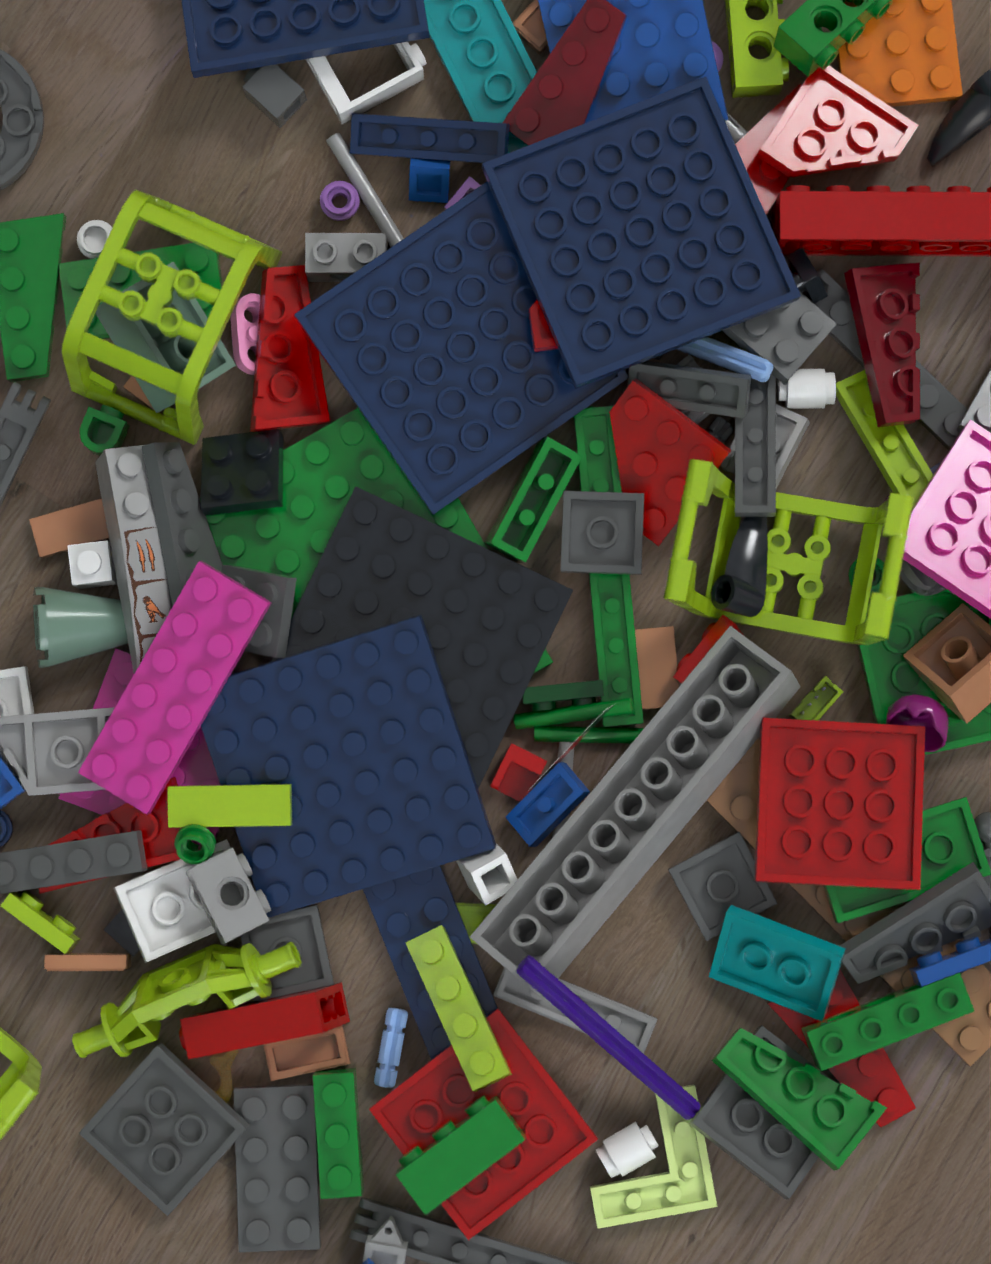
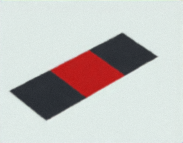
[528,704,615,791]

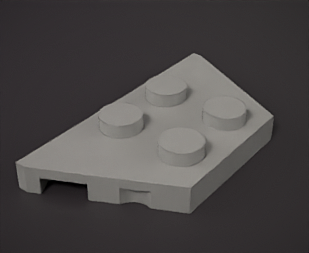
[0,707,115,796]

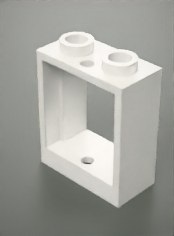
[305,42,427,124]

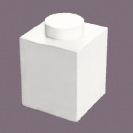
[67,540,117,589]
[456,844,518,905]

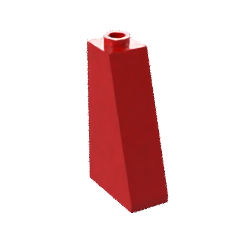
[179,982,350,1059]

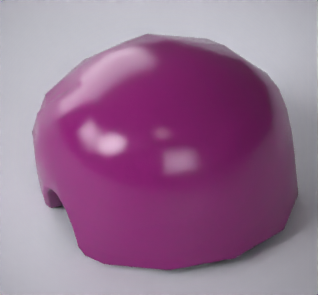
[886,694,949,752]

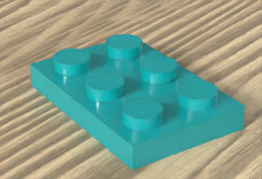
[709,905,846,1021]

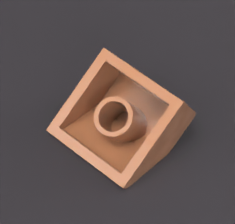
[903,603,991,723]

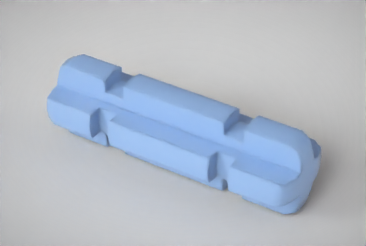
[374,1008,408,1088]

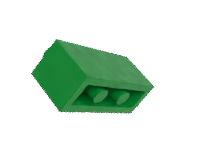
[484,437,582,563]
[313,1068,364,1199]
[396,1095,525,1215]

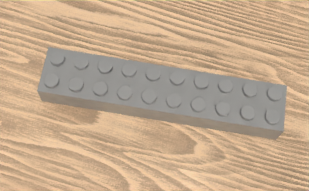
[470,626,801,998]

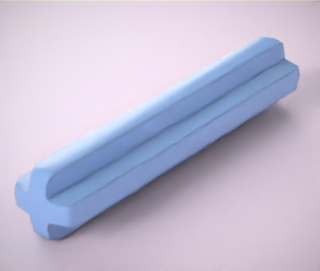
[677,337,773,382]

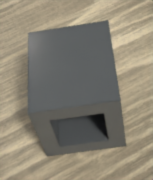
[243,64,307,129]

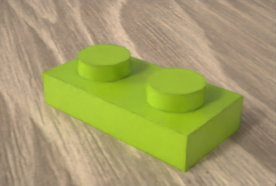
[0,891,81,954]

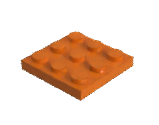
[837,0,963,107]

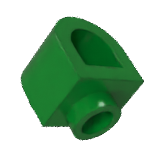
[79,405,130,456]

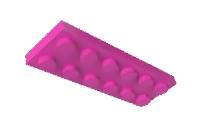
[78,561,272,814]

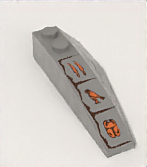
[95,445,173,673]

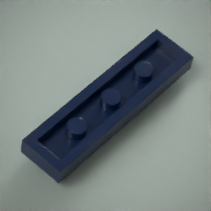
[350,113,510,163]

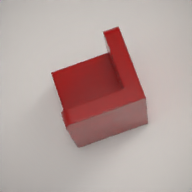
[490,743,547,802]

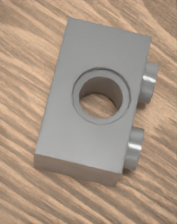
[305,233,387,282]
[186,847,271,945]

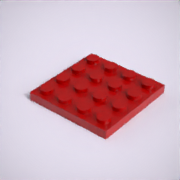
[754,718,925,890]
[369,1008,598,1241]

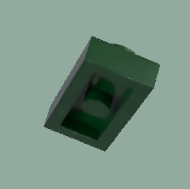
[522,680,604,711]

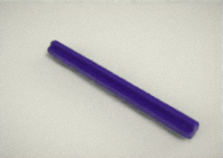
[516,956,701,1120]

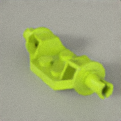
[72,942,302,1058]

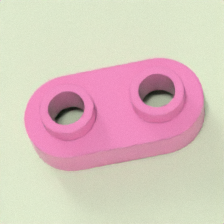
[230,293,261,375]

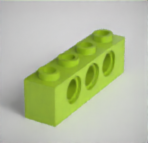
[725,0,789,98]

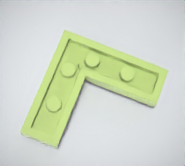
[590,1084,717,1229]

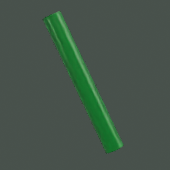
[514,698,634,730]
[534,726,644,744]

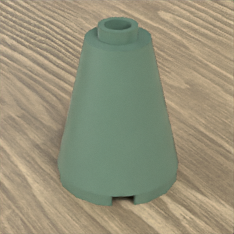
[33,587,128,668]

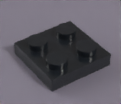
[200,429,284,516]

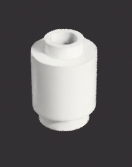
[777,369,836,409]
[596,1122,659,1178]

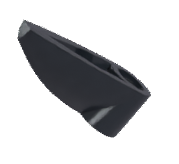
[927,69,991,167]
[711,517,768,618]

